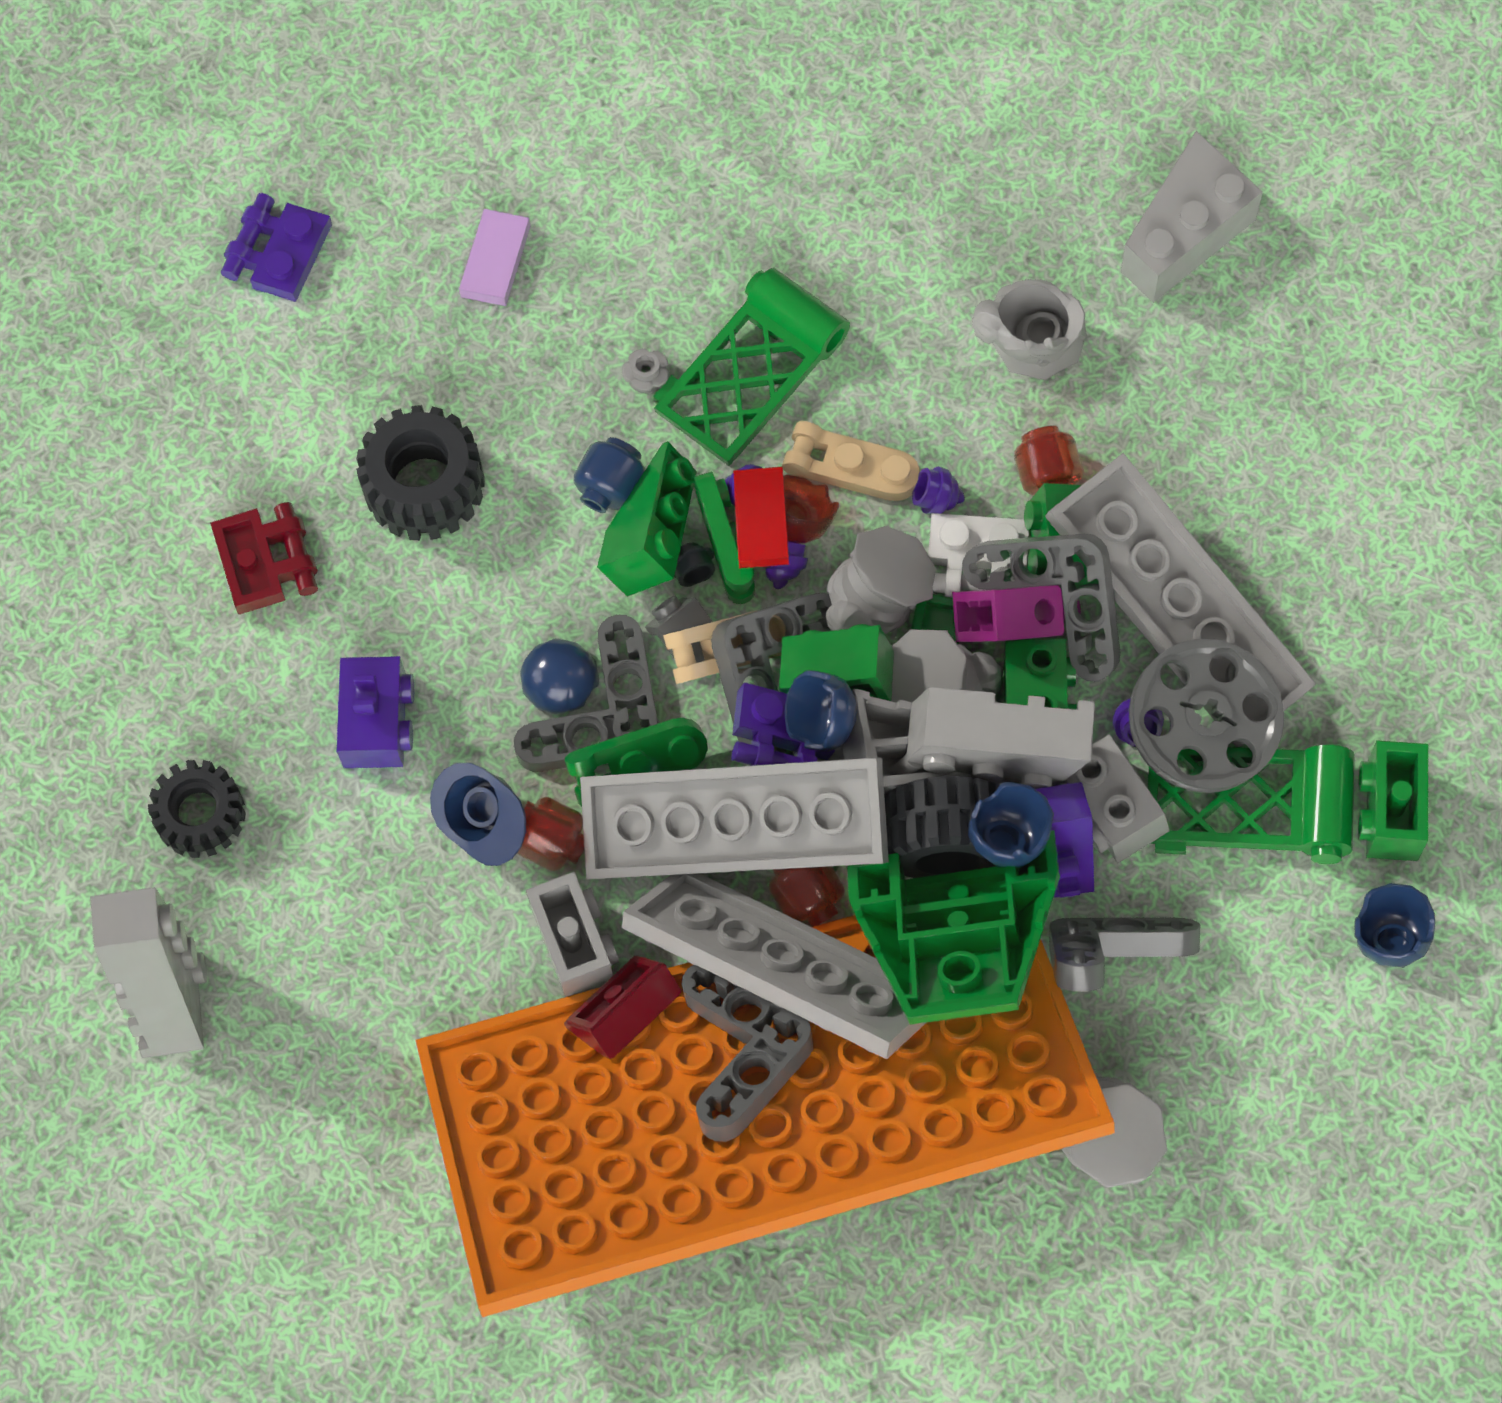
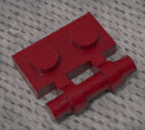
[210,502,318,615]

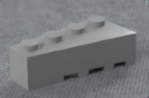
[90,887,207,1058]

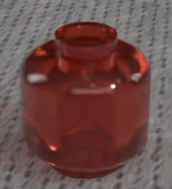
[1014,425,1084,495]
[517,796,585,872]
[769,866,845,927]

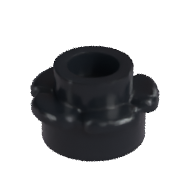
[674,542,715,587]

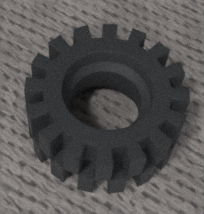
[148,760,246,858]

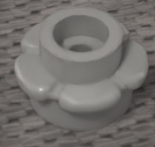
[622,349,669,393]

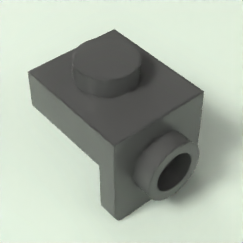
[645,596,713,663]

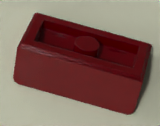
[564,955,681,1059]

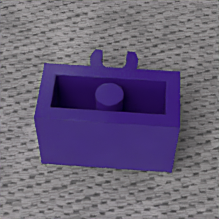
[336,656,415,768]
[1036,782,1095,898]

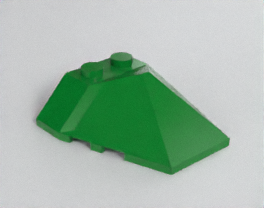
[847,830,1060,1025]

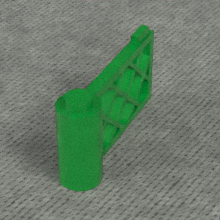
[653,268,850,466]
[1148,744,1355,864]

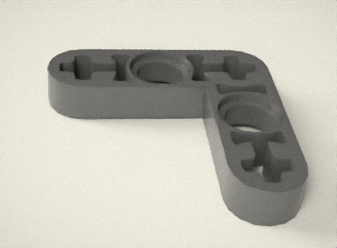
[962,533,1121,682]
[711,592,832,753]
[513,615,658,772]
[1049,917,1200,992]
[682,965,814,1141]

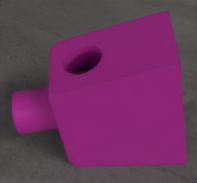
[952,585,1081,642]

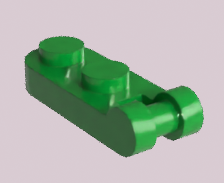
[693,471,755,604]
[564,717,708,806]

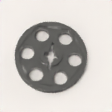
[1129,639,1284,793]

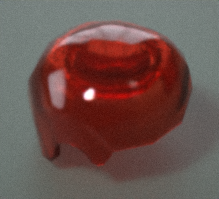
[784,474,839,544]

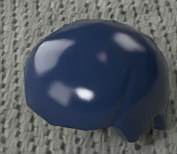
[520,638,599,715]
[784,670,857,752]
[969,782,1054,867]
[1354,883,1435,968]

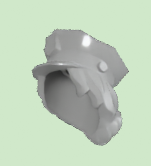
[972,279,1087,380]
[826,526,936,634]
[891,629,1003,703]
[1062,1068,1167,1188]

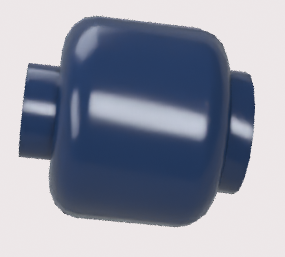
[573,437,645,513]

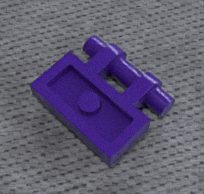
[220,193,332,302]
[731,682,835,766]

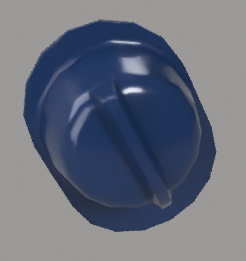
[430,762,526,866]

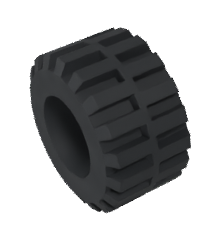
[356,405,485,541]
[884,776,999,878]

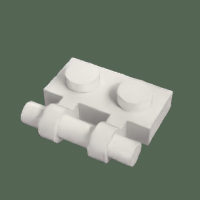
[928,513,1029,598]

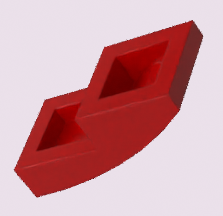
[733,466,789,568]

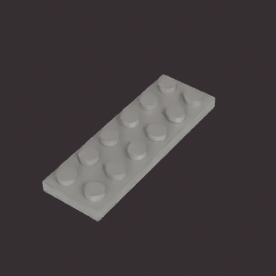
[1045,453,1316,747]
[580,758,889,879]
[622,873,925,1059]

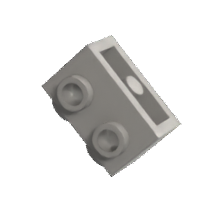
[1062,735,1169,863]
[526,872,619,997]

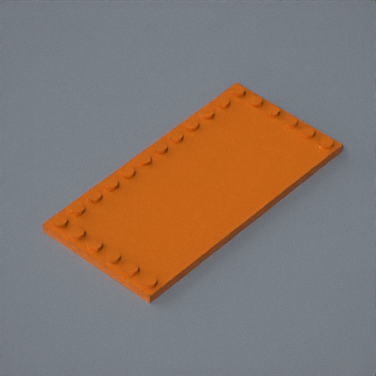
[416,915,1115,1318]

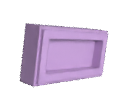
[459,209,531,306]

